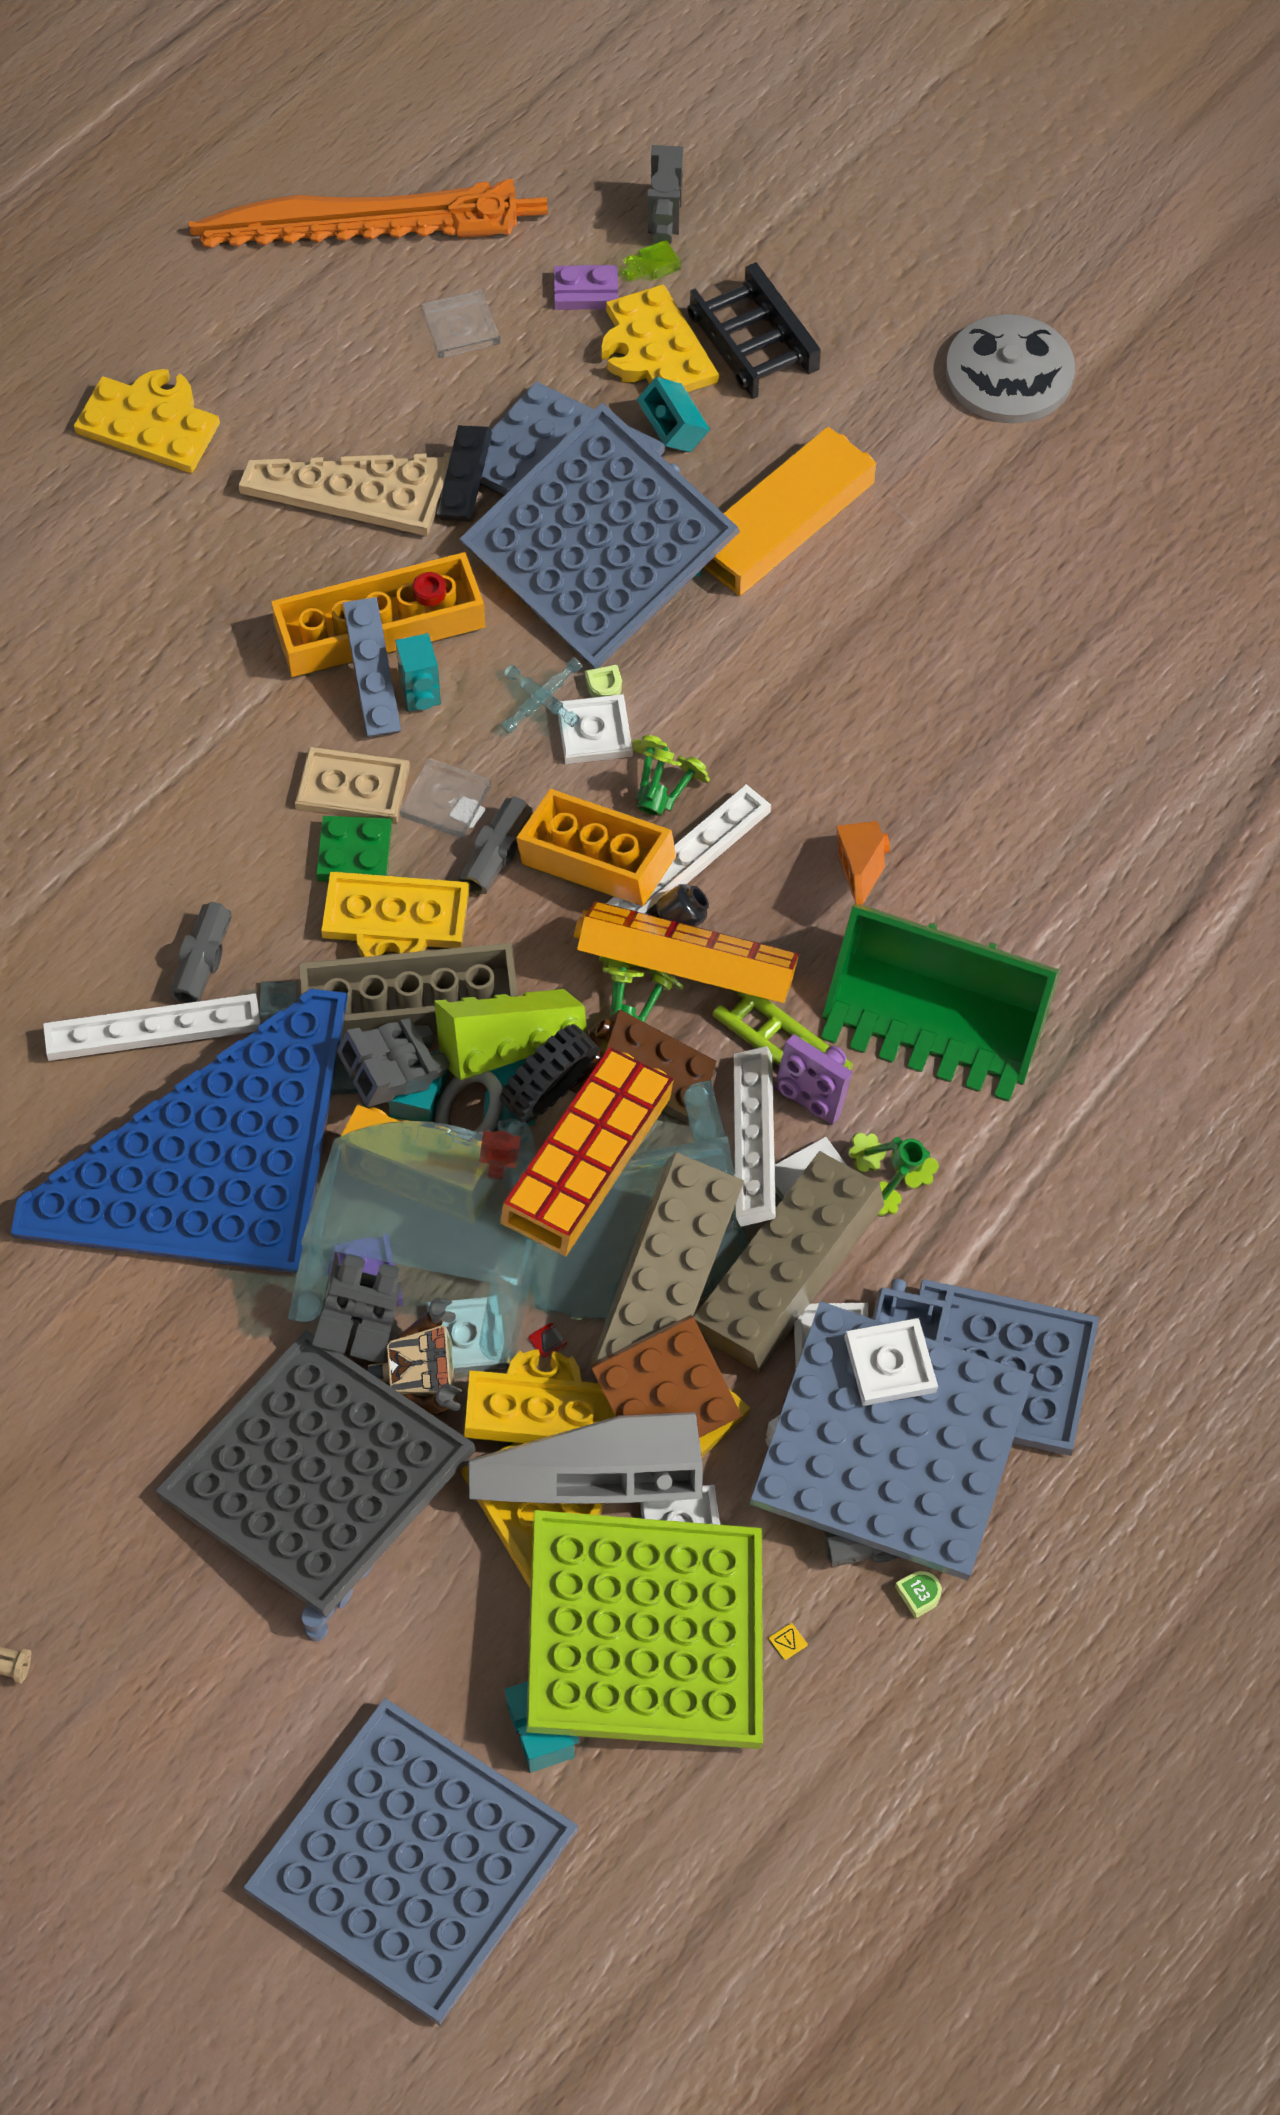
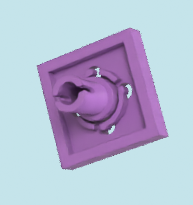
[774,1034,853,1125]

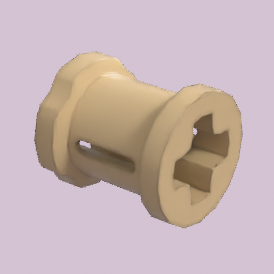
[0,1647,31,1684]

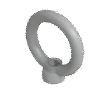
[435,1071,504,1147]

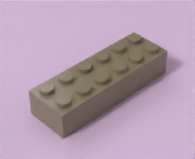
[299,943,518,1043]
[694,1151,885,1373]
[589,1152,744,1364]

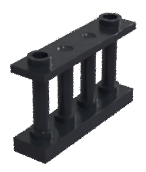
[687,262,821,399]

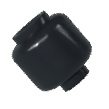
[656,884,709,927]

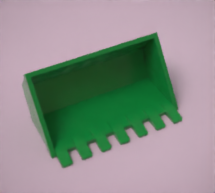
[821,904,1061,1102]

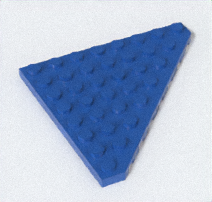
[11,989,348,1274]

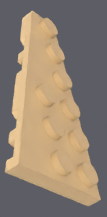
[239,453,451,536]

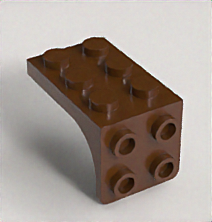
[569,1010,717,1126]

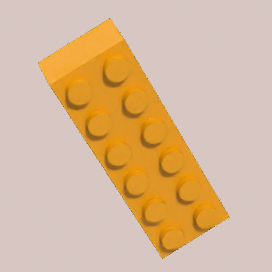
[271,552,485,677]

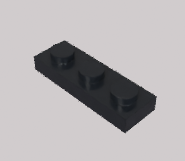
[436,425,492,522]

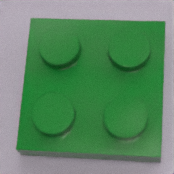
[317,816,392,882]

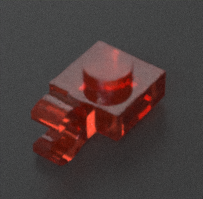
[479,1131,521,1180]

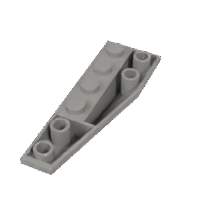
[468,1412,702,1503]

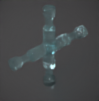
[501,657,583,734]

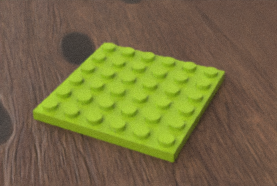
[526,1510,763,1749]

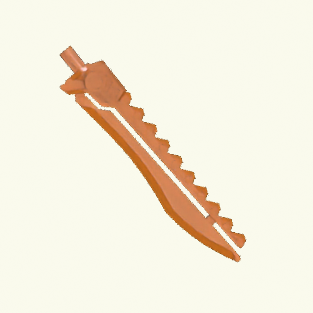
[188,179,548,248]

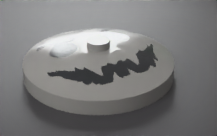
[946,314,1075,423]

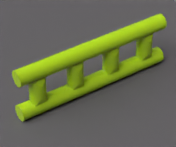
[712,991,853,1070]

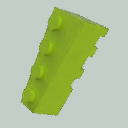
[434,989,587,1081]

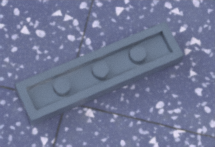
[342,597,401,738]

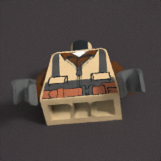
[368,1297,462,1415]

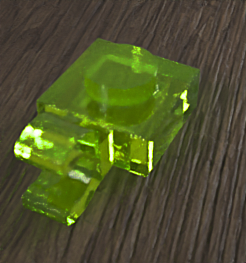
[623,240,681,282]

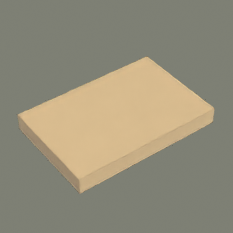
[295,747,410,824]

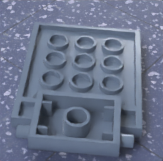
[480,381,680,495]
[872,1279,1099,1456]

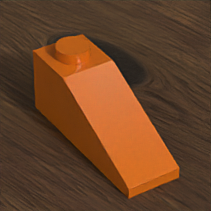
[836,821,890,905]

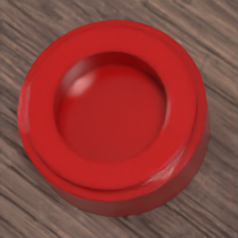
[412,572,447,606]

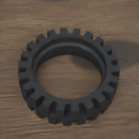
[499,1024,599,1124]

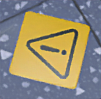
[769,1623,808,1660]

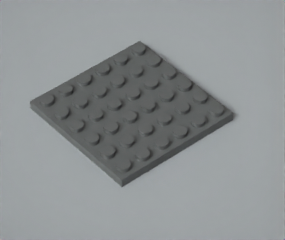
[156,1330,476,1618]

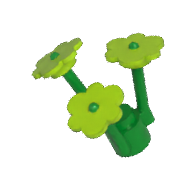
[599,956,684,1022]

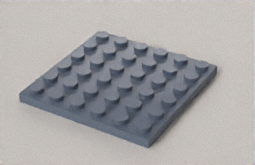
[460,403,740,669]
[749,1301,1034,1581]
[243,1698,578,2026]

